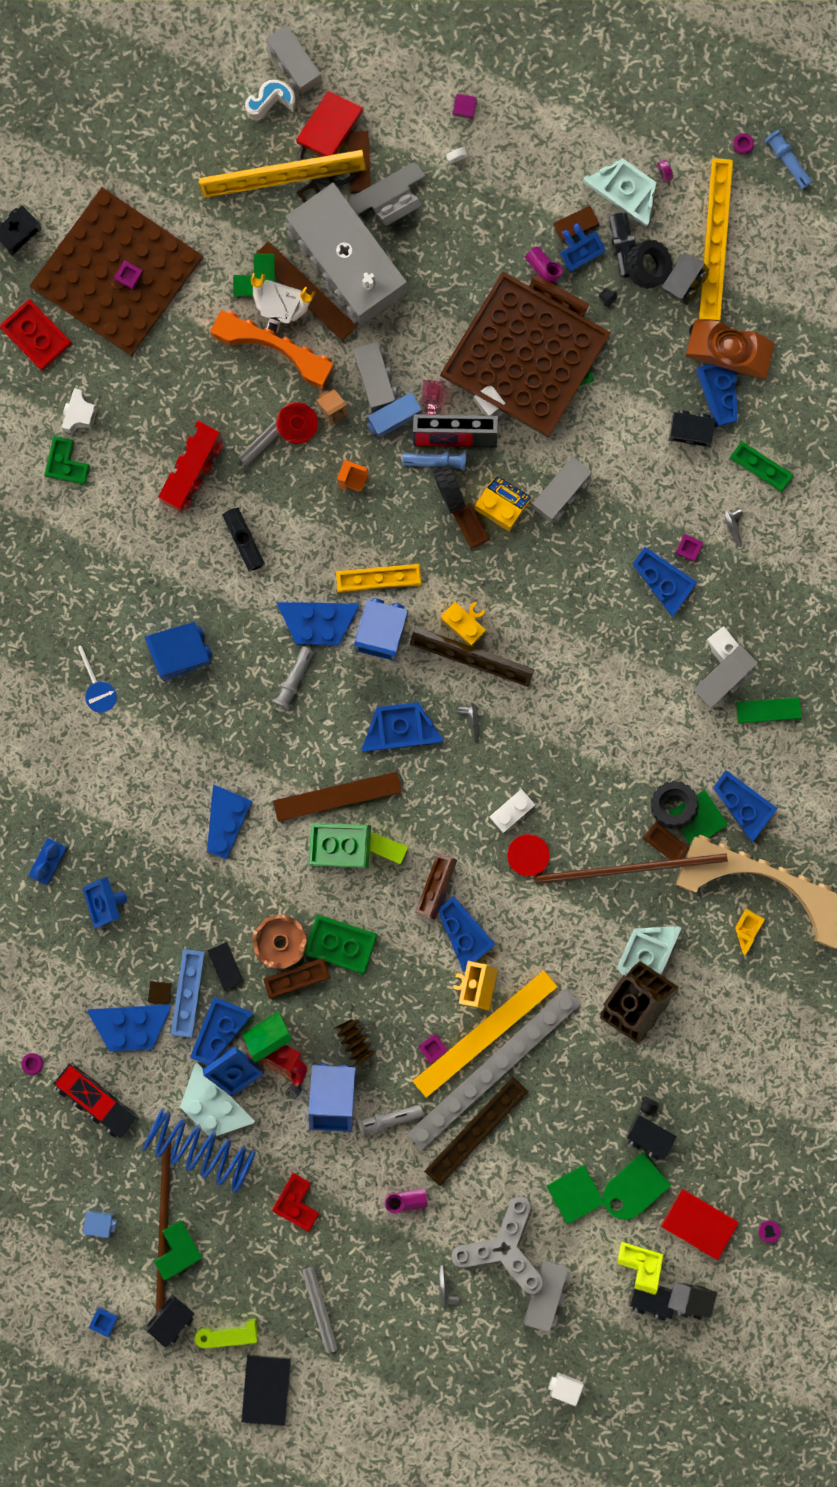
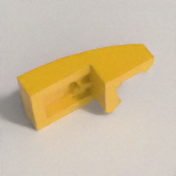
[735,908,765,955]

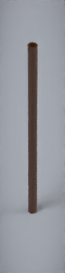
[535,853,728,884]
[156,1139,171,1312]

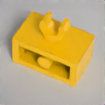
[440,602,486,647]
[453,961,498,1011]

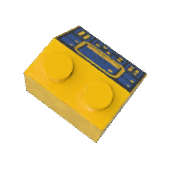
[475,475,532,532]

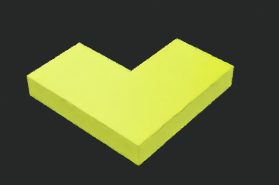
[617,1242,663,1294]

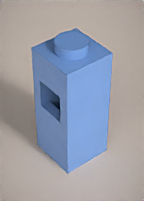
[366,392,422,439]

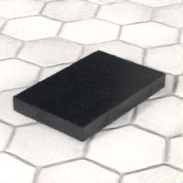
[241,1355,291,1426]

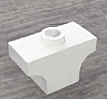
[62,388,98,434]
[706,626,739,663]

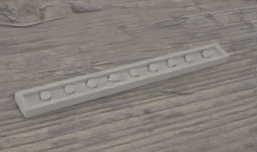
[407,988,580,1150]

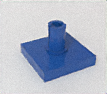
[83,877,127,929]
[203,1047,264,1097]

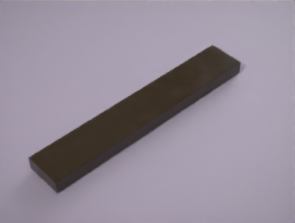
[410,626,535,687]
[424,1076,528,1186]

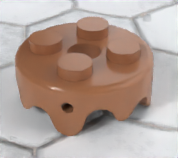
[252,915,307,969]

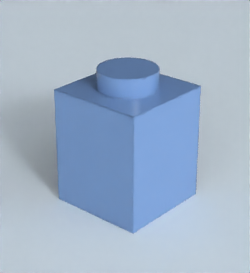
[83,1210,117,1238]

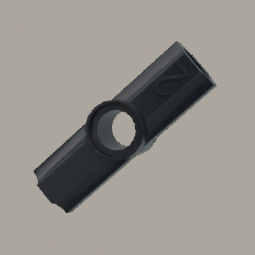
[609,212,636,278]
[222,507,265,572]

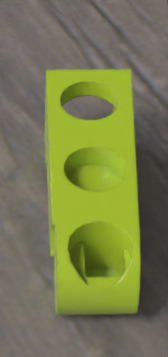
[370,832,409,865]
[195,1318,259,1348]

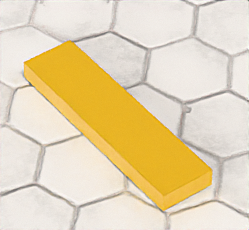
[336,564,421,593]

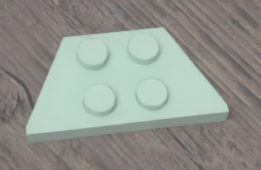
[582,158,656,228]
[617,926,681,975]
[180,1062,255,1136]

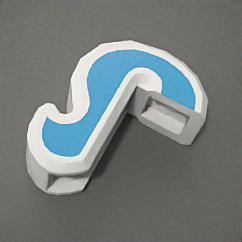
[245,80,296,121]

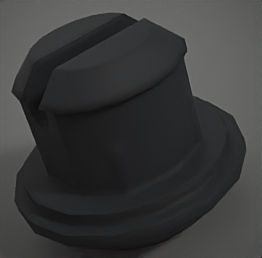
[599,288,617,306]
[640,1096,659,1115]

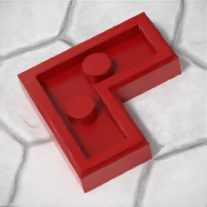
[271,1172,319,1232]

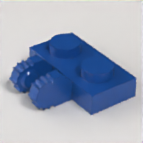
[559,223,606,271]

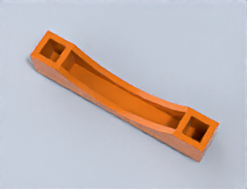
[210,310,334,390]

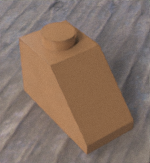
[317,389,348,425]

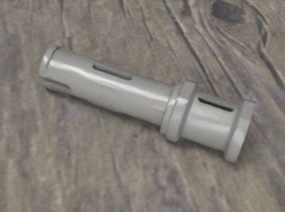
[272,647,315,710]
[357,1105,424,1138]

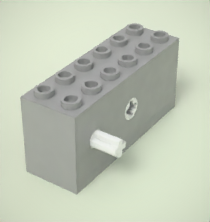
[285,183,407,327]

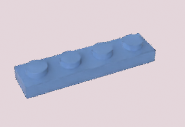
[171,949,205,1038]

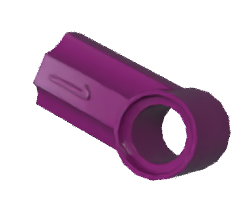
[525,246,563,285]
[384,1188,428,1214]

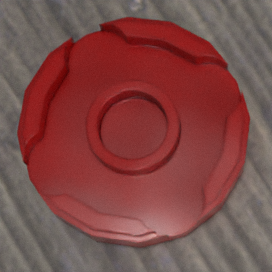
[276,402,318,444]
[507,834,550,877]

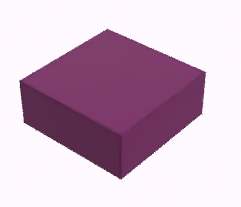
[453,93,477,119]
[114,260,143,290]
[675,534,703,562]
[418,1034,448,1064]

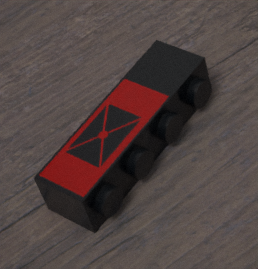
[413,414,498,448]
[53,1063,139,1138]

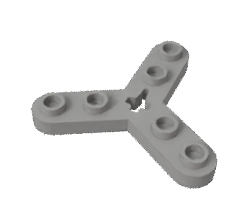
[452,1196,544,1295]

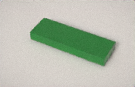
[729,441,794,493]
[736,697,802,724]

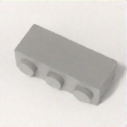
[266,25,322,95]
[353,342,398,412]
[532,456,592,523]
[693,645,758,707]
[524,1258,571,1333]

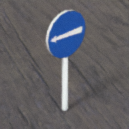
[78,646,117,713]

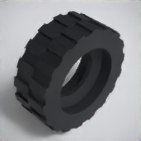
[626,240,673,289]
[433,464,466,514]
[651,781,699,830]

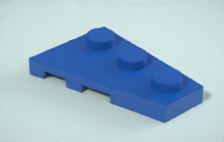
[696,364,737,428]
[632,547,697,618]
[713,770,777,843]
[207,784,253,860]
[438,896,496,972]
[190,997,254,1065]

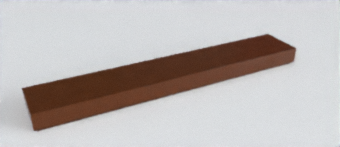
[255,241,357,342]
[273,772,402,822]

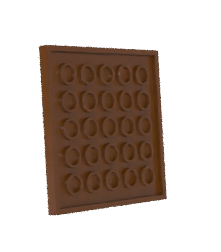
[29,187,203,357]
[440,271,611,438]

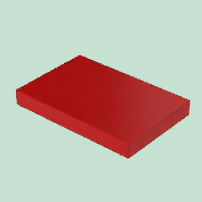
[296,91,363,157]
[0,299,72,371]
[661,1189,739,1260]

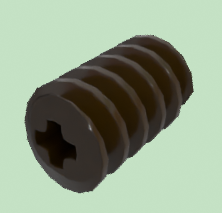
[334,1019,375,1067]

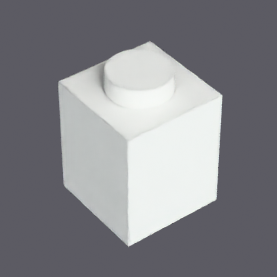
[473,385,505,417]
[548,1373,583,1406]

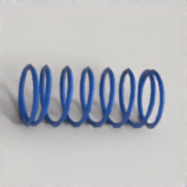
[142,1108,256,1194]

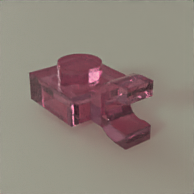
[422,380,444,415]

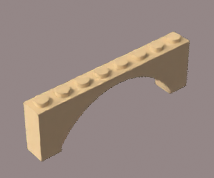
[675,835,837,949]

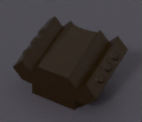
[600,961,679,1044]

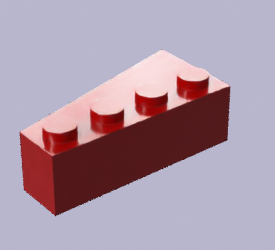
[158,420,224,513]

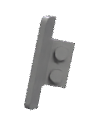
[349,163,425,226]

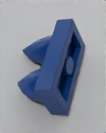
[28,838,67,886]

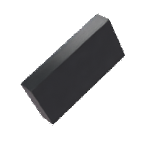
[207,942,244,990]

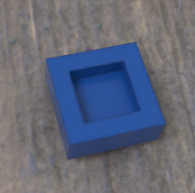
[89,1307,118,1337]

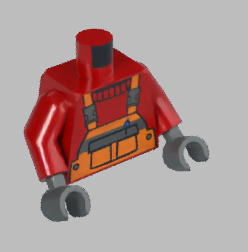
[248,1045,307,1100]

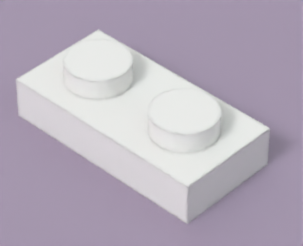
[489,789,535,833]

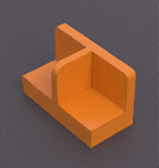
[337,460,369,492]

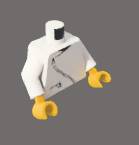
[251,273,315,333]

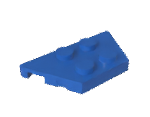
[277,602,359,646]
[362,702,443,752]
[88,1004,171,1051]

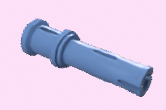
[765,130,813,190]
[403,452,466,471]

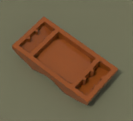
[685,320,775,380]

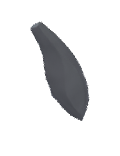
[725,508,743,547]
[458,702,478,743]
[439,1265,459,1308]

